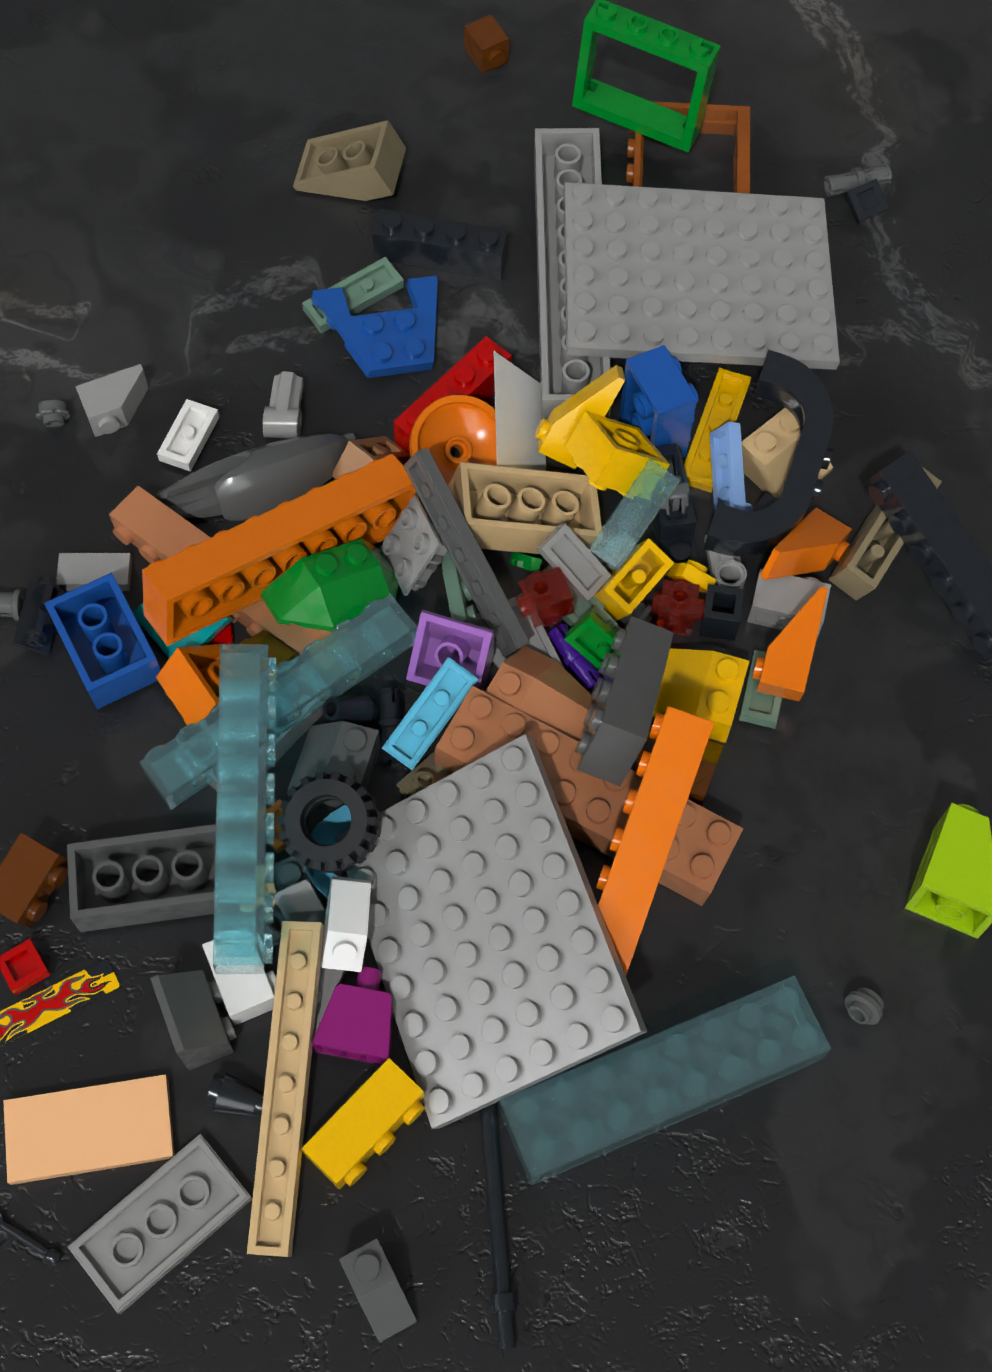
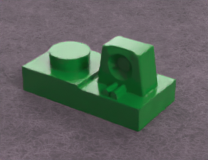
[564,611,616,669]

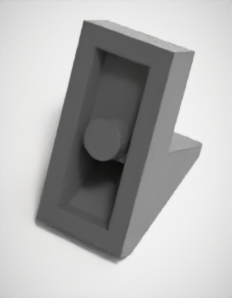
[269,856,326,925]

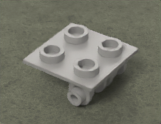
[380,495,447,596]

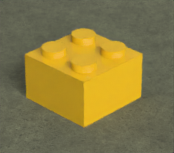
[565,411,670,500]

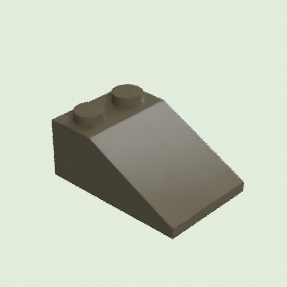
[293,120,406,201]

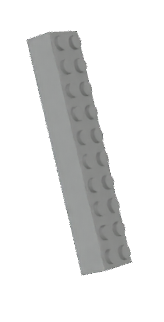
[534,128,611,420]

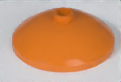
[409,395,497,486]

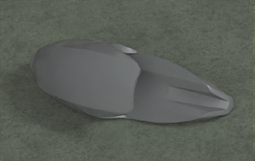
[155,432,356,521]

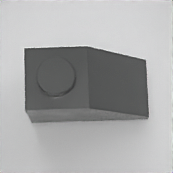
[339,1238,417,1343]

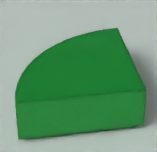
[509,552,546,573]

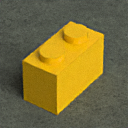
[593,538,674,621]

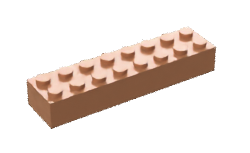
[434,686,744,906]

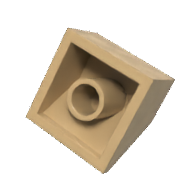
[742,408,833,498]

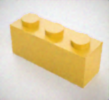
[301,1058,425,1190]

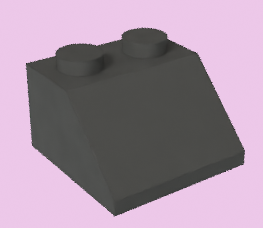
[287,721,381,809]
[150,970,237,1071]

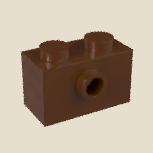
[0,833,68,928]

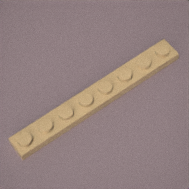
[247,921,324,1257]

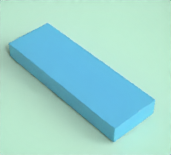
[382,657,479,770]

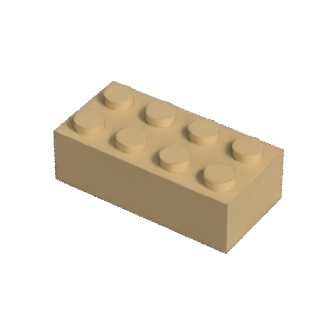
[448,462,603,554]

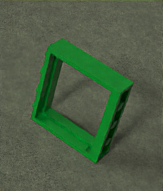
[572,0,721,153]

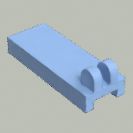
[709,421,753,513]

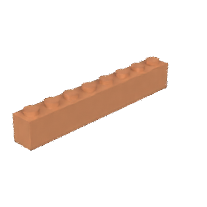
[109,486,358,688]

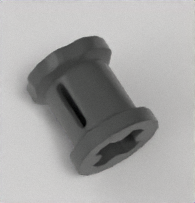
[0,589,25,621]

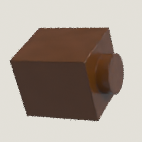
[464,14,509,73]

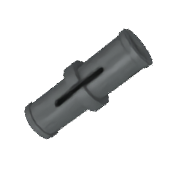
[824,164,892,197]

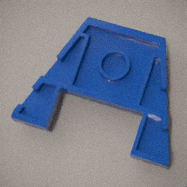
[311,276,438,378]

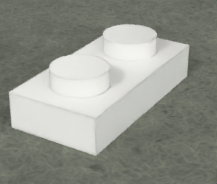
[157,399,219,472]

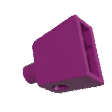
[312,967,393,1066]

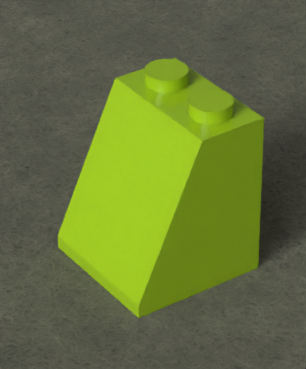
[905,803,992,939]

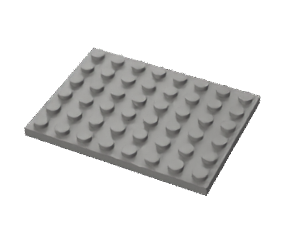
[563,182,840,370]
[335,734,647,1129]

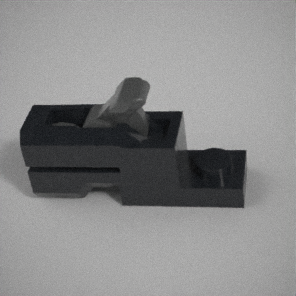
[650,444,700,579]

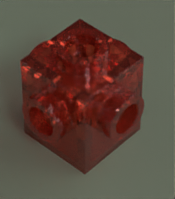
[516,566,575,628]
[651,579,705,636]

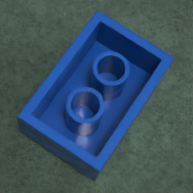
[619,345,698,458]
[44,572,161,709]

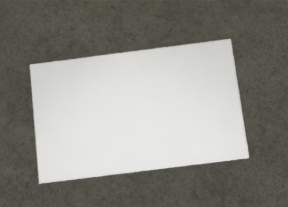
[494,351,546,471]

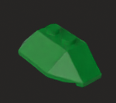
[260,538,399,632]

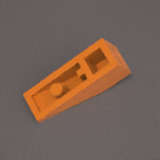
[760,507,852,580]
[752,587,828,702]

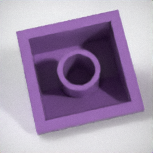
[406,610,494,691]

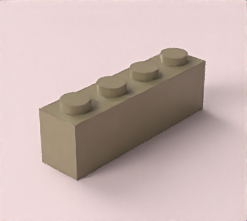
[828,467,942,600]

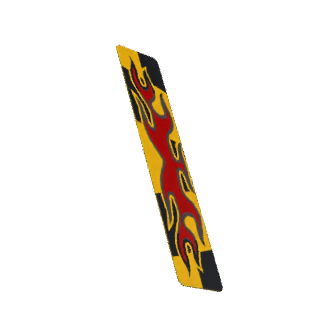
[0,959,120,1047]

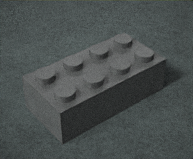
[575,616,674,786]
[67,823,235,932]

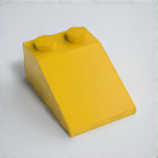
[652,648,749,743]

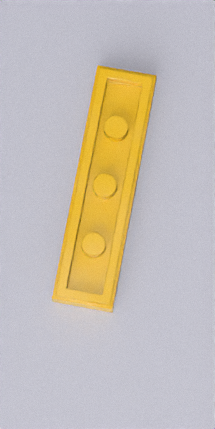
[684,368,751,493]

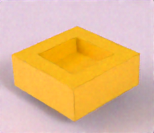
[667,560,717,592]

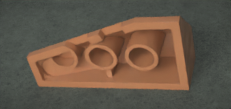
[485,646,596,741]

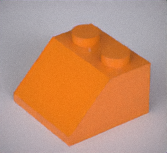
[156,643,268,733]

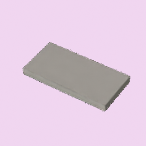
[68,1134,253,1314]

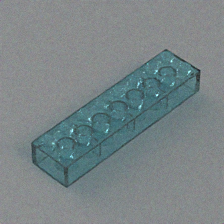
[213,644,277,974]
[499,975,831,1186]

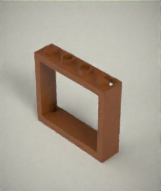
[626,101,750,194]

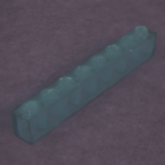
[139,594,417,810]

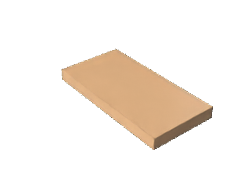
[3,1074,175,1185]

